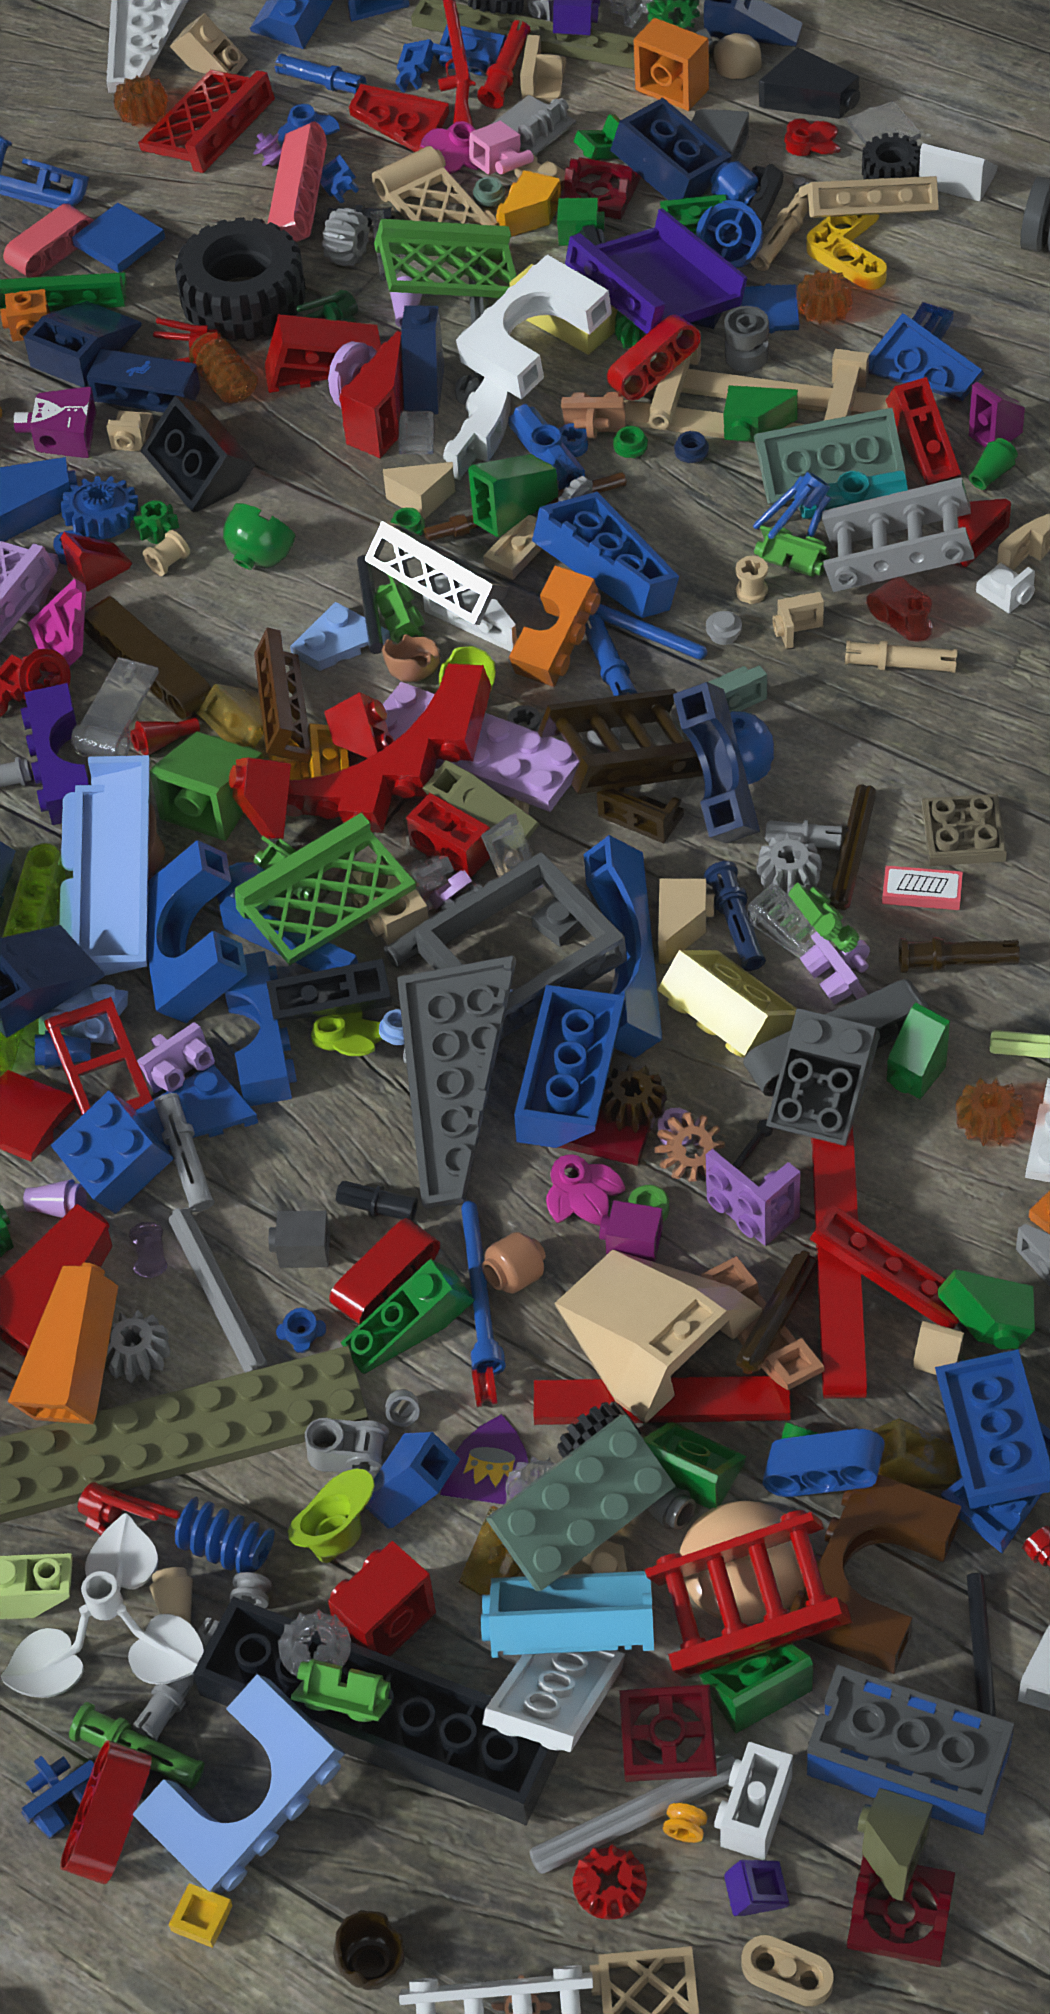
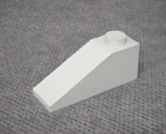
[423,574,517,652]

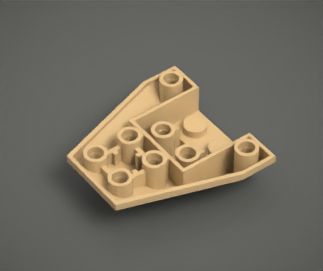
[555,1249,762,1424]

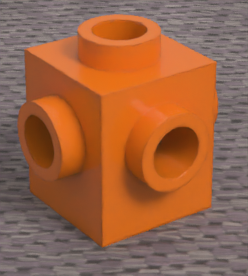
[0,289,50,342]

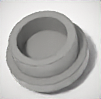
[706,611,742,645]

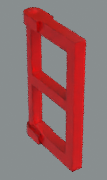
[44,997,153,1115]

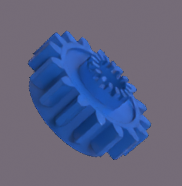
[61,476,139,539]

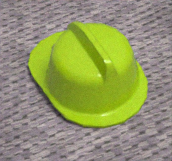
[288,1468,375,1564]

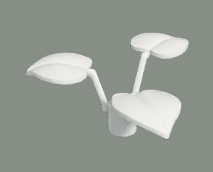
[1,1513,204,1698]

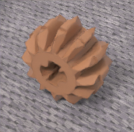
[655,1112,725,1182]

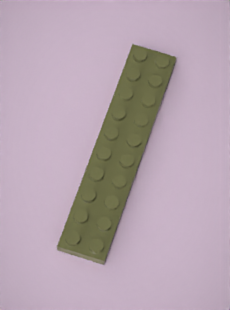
[0,1346,369,1523]

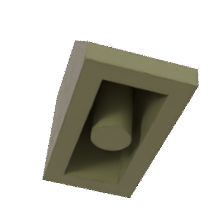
[857,1788,933,1901]

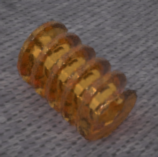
[189,332,258,403]

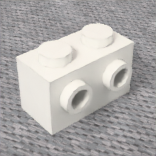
[714,1742,793,1860]

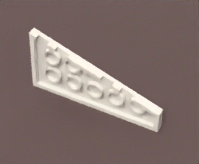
[107,0,188,93]

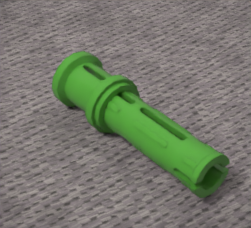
[69,1702,205,1789]

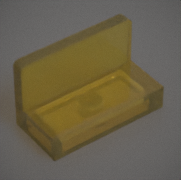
[197,684,264,749]

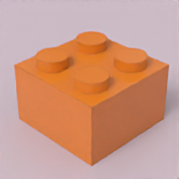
[634,17,709,111]

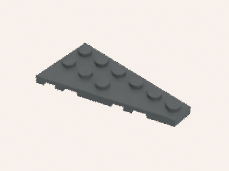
[397,956,516,1209]

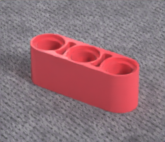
[4,204,94,278]

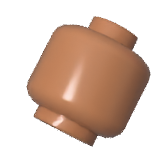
[482,1232,546,1294]

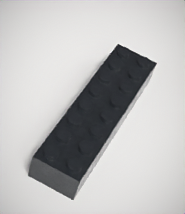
[193,1596,561,1826]

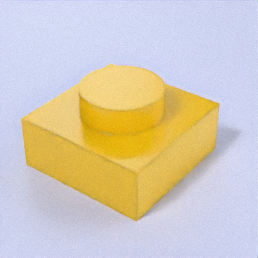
[169,1883,233,1948]

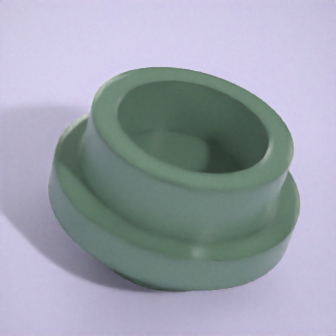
[473,176,506,207]

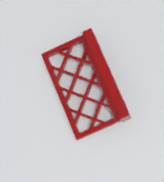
[138,69,275,173]

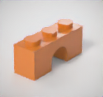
[509,565,601,687]

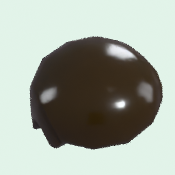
[333,1910,404,1990]

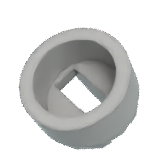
[385,1389,420,1427]

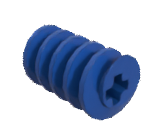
[175,1496,275,1574]

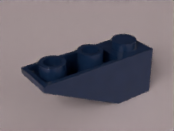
[704,0,803,47]

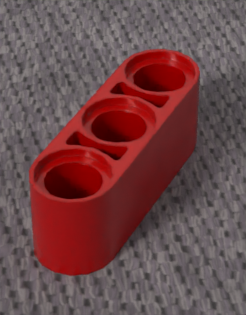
[607,315,701,401]
[329,1218,441,1325]
[60,1740,152,1885]

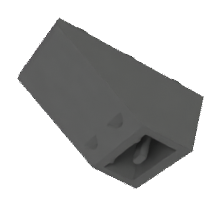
[766,1008,880,1146]

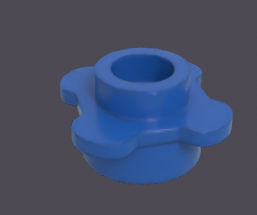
[276,1308,326,1353]

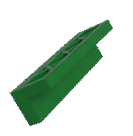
[0,272,127,311]

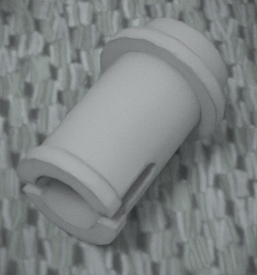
[0,757,33,787]

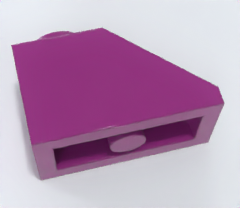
[968,382,1025,447]

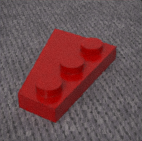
[349,84,450,152]

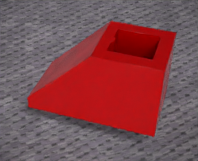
[324,692,394,758]

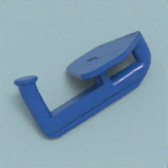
[0,135,89,209]

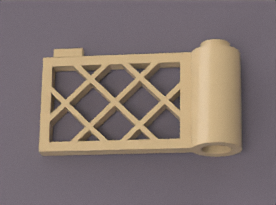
[372,146,499,226]
[590,1946,699,2014]

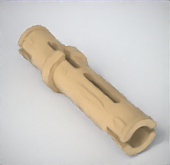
[751,192,809,271]
[845,641,957,673]

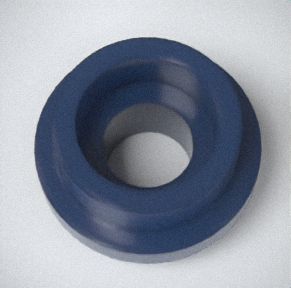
[674,431,709,463]

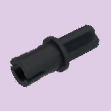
[336,1181,418,1221]

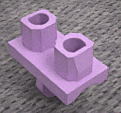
[800,932,870,1005]
[137,1022,215,1094]

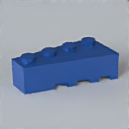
[532,492,679,618]

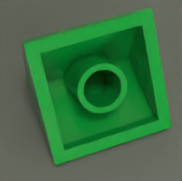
[643,1421,747,1509]
[699,1643,813,1734]

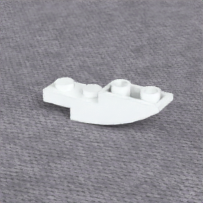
[443,377,511,480]

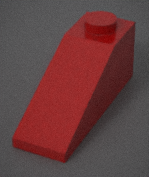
[886,377,961,485]

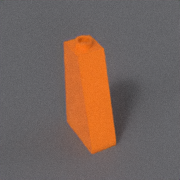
[7,1263,118,1424]

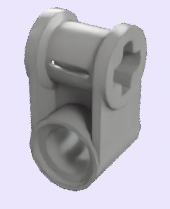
[305,1417,389,1476]

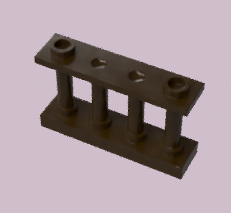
[538,688,704,794]

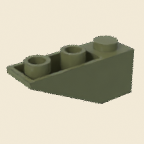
[422,760,540,853]

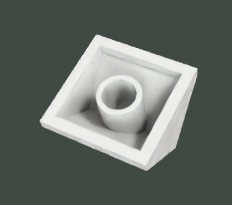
[919,143,998,202]

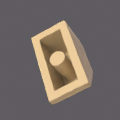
[658,879,714,964]

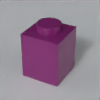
[599,1200,663,1262]

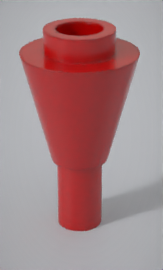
[131,718,200,755]

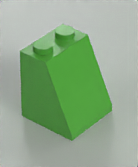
[149,732,264,841]

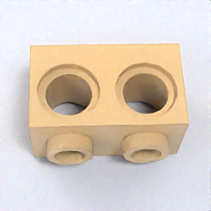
[350,853,429,945]

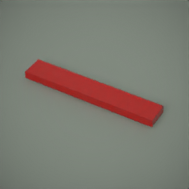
[533,1376,790,1425]

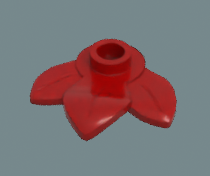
[784,118,841,156]

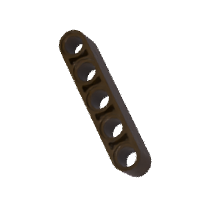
[84,596,215,721]

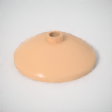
[680,1501,806,1624]

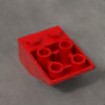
[339,330,404,459]

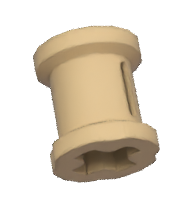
[143,530,190,576]
[736,556,768,604]

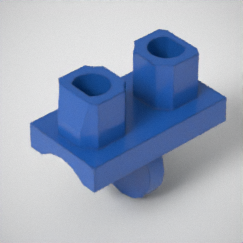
[21,1756,94,1839]

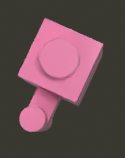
[469,121,534,175]

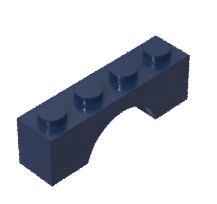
[673,682,760,843]

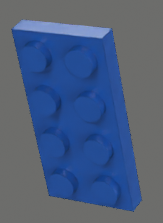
[935,1349,1050,1509]

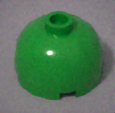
[223,503,296,570]

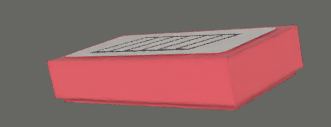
[882,866,963,910]

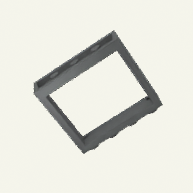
[415,852,627,1040]

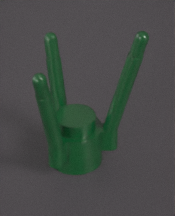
[296,289,358,322]

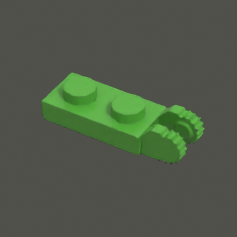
[788,882,860,953]

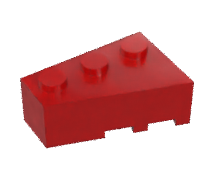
[265,314,381,393]

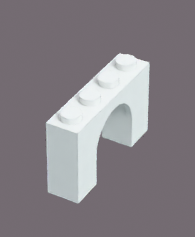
[456,255,612,399]

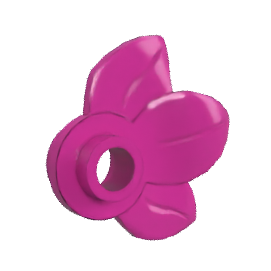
[420,121,479,174]
[546,1154,625,1226]

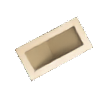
[383,462,456,519]

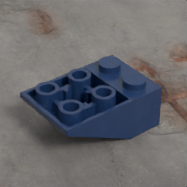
[24,301,142,387]
[0,925,105,1038]

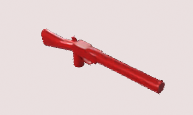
[438,0,476,126]

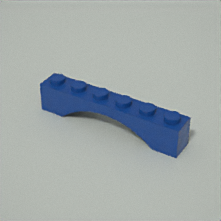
[583,835,662,1058]

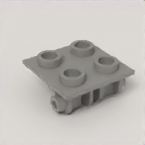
[491,95,576,155]

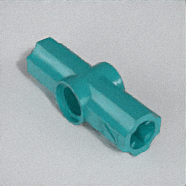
[799,470,908,519]

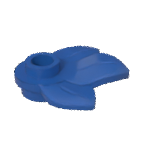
[277,104,340,147]

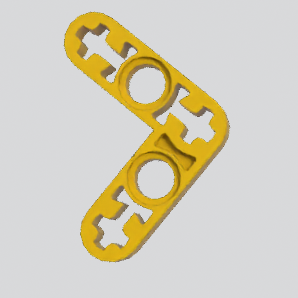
[806,214,887,290]

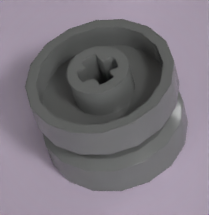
[1020,176,1050,252]

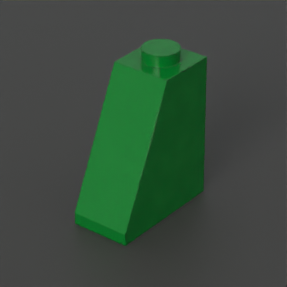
[468,454,558,538]

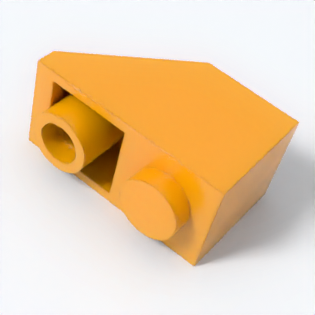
[496,170,561,237]

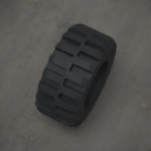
[175,217,306,341]

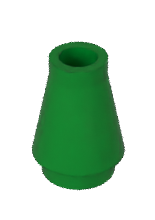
[969,438,1018,490]

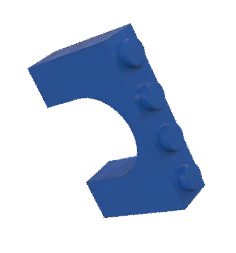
[147,840,247,1023]

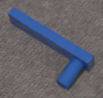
[219,896,358,972]

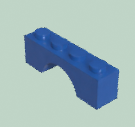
[225,951,297,1107]

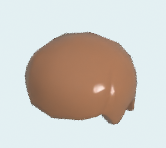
[382,634,441,683]

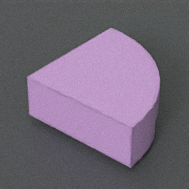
[429,870,472,910]

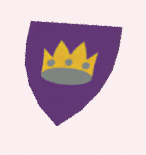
[440,1414,530,1505]

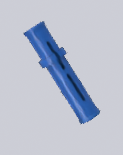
[275,53,366,94]
[585,614,638,696]

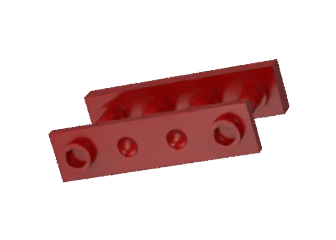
[645,1510,852,1679]

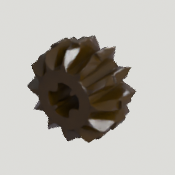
[601,1063,667,1134]

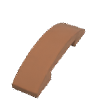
[701,1256,825,1390]

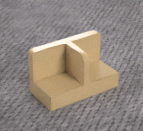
[520,35,566,103]

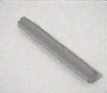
[169,1208,267,1373]
[530,1754,736,1874]

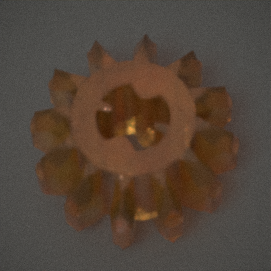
[114,74,168,127]
[796,269,854,325]
[955,1077,1025,1147]

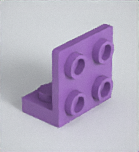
[706,1149,800,1246]

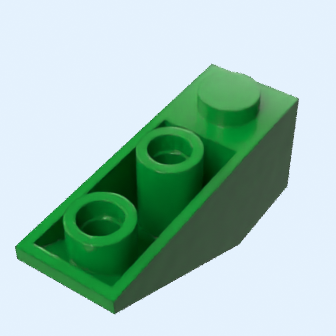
[340,1259,475,1374]

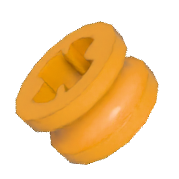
[663,1803,708,1843]

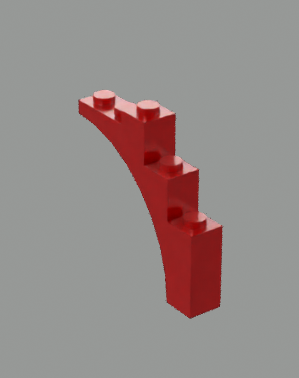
[286,664,492,833]

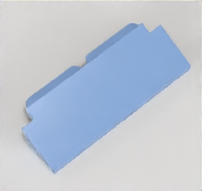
[60,755,150,976]

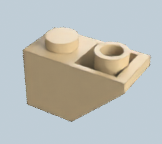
[170,13,248,74]

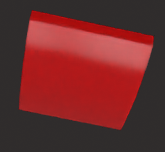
[0,1070,75,1162]

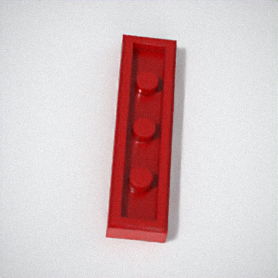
[809,1204,959,1329]

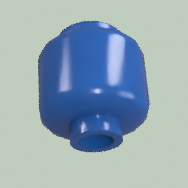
[710,161,759,206]

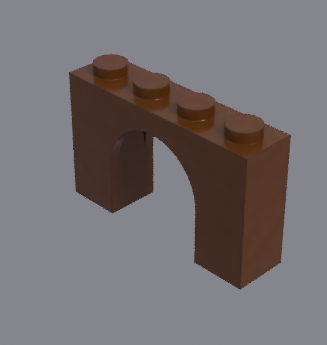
[790,1474,962,1674]

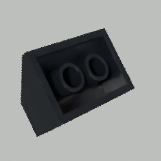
[140,395,256,512]

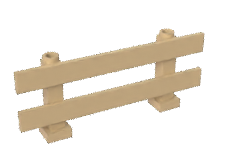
[624,331,888,443]

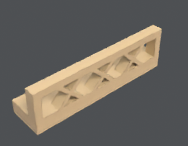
[799,176,939,218]

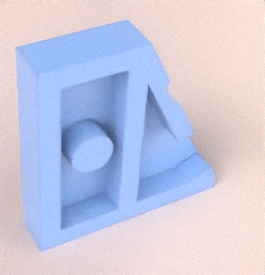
[290,602,390,671]

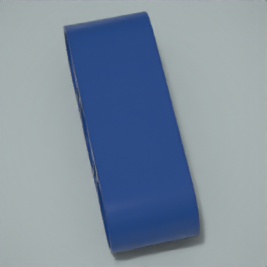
[762,1429,885,1497]

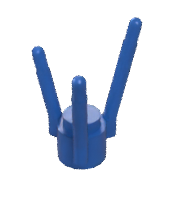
[753,471,832,539]

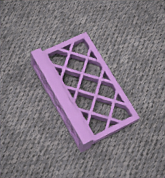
[0,541,58,643]

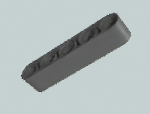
[743,979,932,1096]

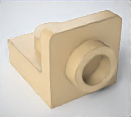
[106,410,154,452]

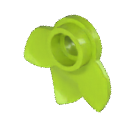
[311,1012,382,1056]

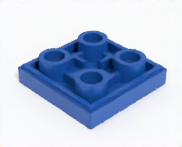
[72,203,165,273]

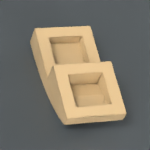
[997,514,1050,571]

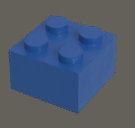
[50,1090,174,1214]

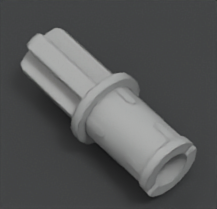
[765,820,842,850]

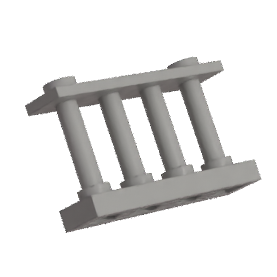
[822,477,974,592]

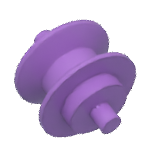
[253,132,282,166]

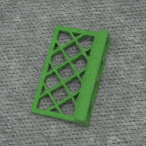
[374,219,516,298]
[235,813,416,966]

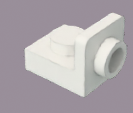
[976,562,1035,613]

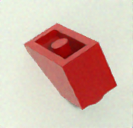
[229,757,291,840]

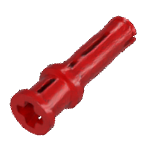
[477,20,531,109]

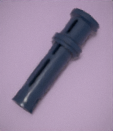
[704,861,766,971]

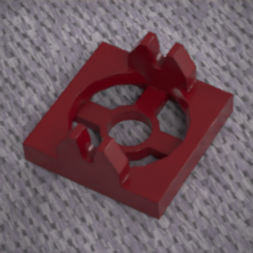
[559,157,641,220]
[619,1684,717,1782]
[847,1855,956,1967]

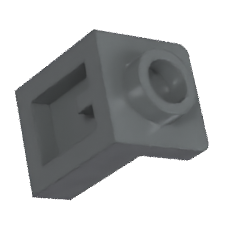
[531,884,591,947]

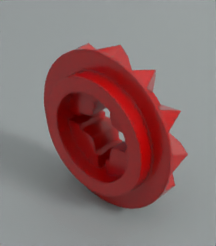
[16,648,71,700]
[572,1844,647,1920]

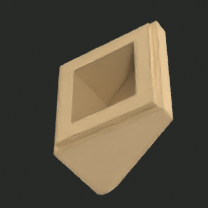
[913,1321,964,1375]

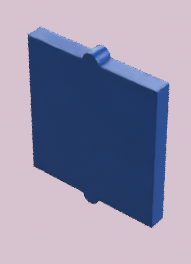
[742,283,799,334]

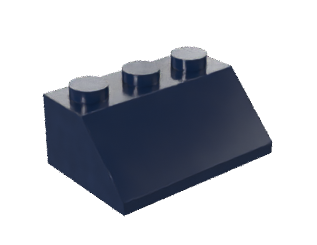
[610,98,732,200]

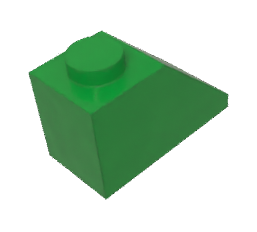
[723,385,798,442]
[886,1002,950,1099]
[938,1269,1035,1350]

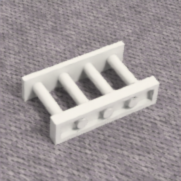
[399,1965,593,2014]

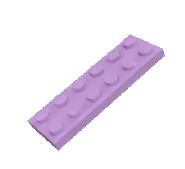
[383,682,579,812]

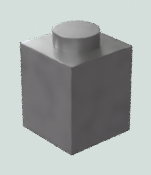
[268,1211,330,1268]

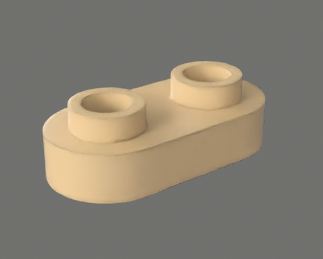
[741,1935,834,2007]

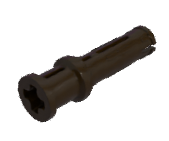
[898,937,1020,973]

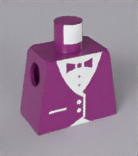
[14,387,97,458]

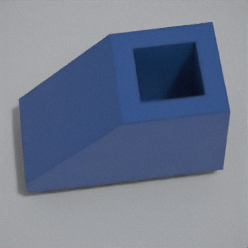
[365,1432,461,1528]

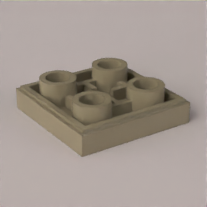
[921,794,1007,866]

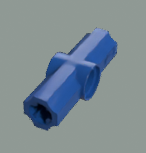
[508,404,585,490]

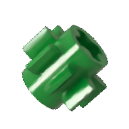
[134,500,179,544]

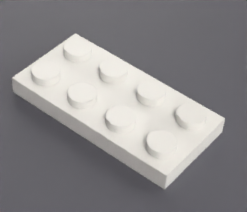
[483,1650,625,1752]

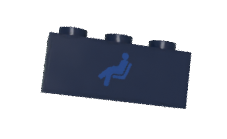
[87,348,201,413]

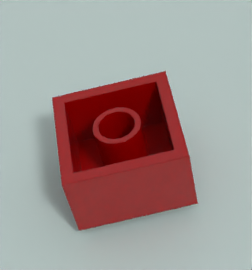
[328,1541,436,1657]

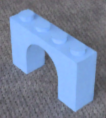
[132,1674,345,1893]

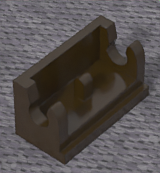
[597,788,684,844]

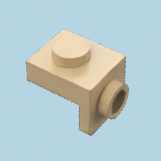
[772,592,824,649]

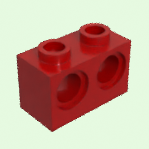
[406,793,492,878]

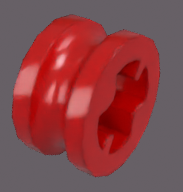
[471,1367,498,1408]

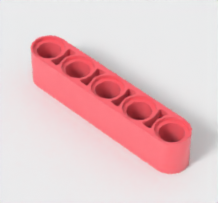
[267,122,327,242]

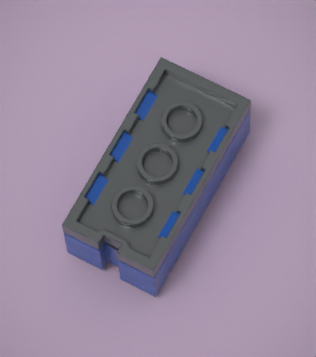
[807,1665,1015,1835]

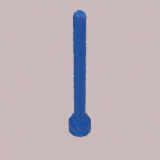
[590,604,707,660]
[461,1201,506,1375]

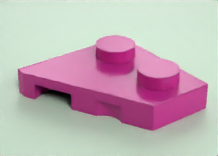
[28,578,86,674]

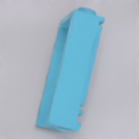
[481,1571,654,1658]

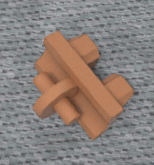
[561,392,627,438]

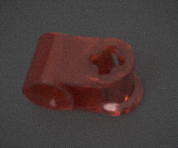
[866,577,933,642]

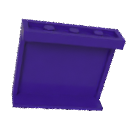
[565,208,748,334]

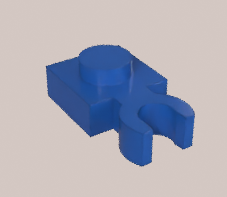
[396,39,434,92]
[320,155,359,203]

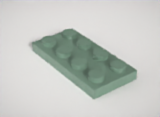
[754,408,906,505]
[485,1414,675,1591]

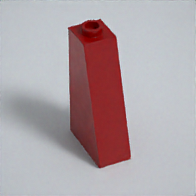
[0,1203,113,1358]

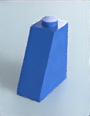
[0,457,78,542]

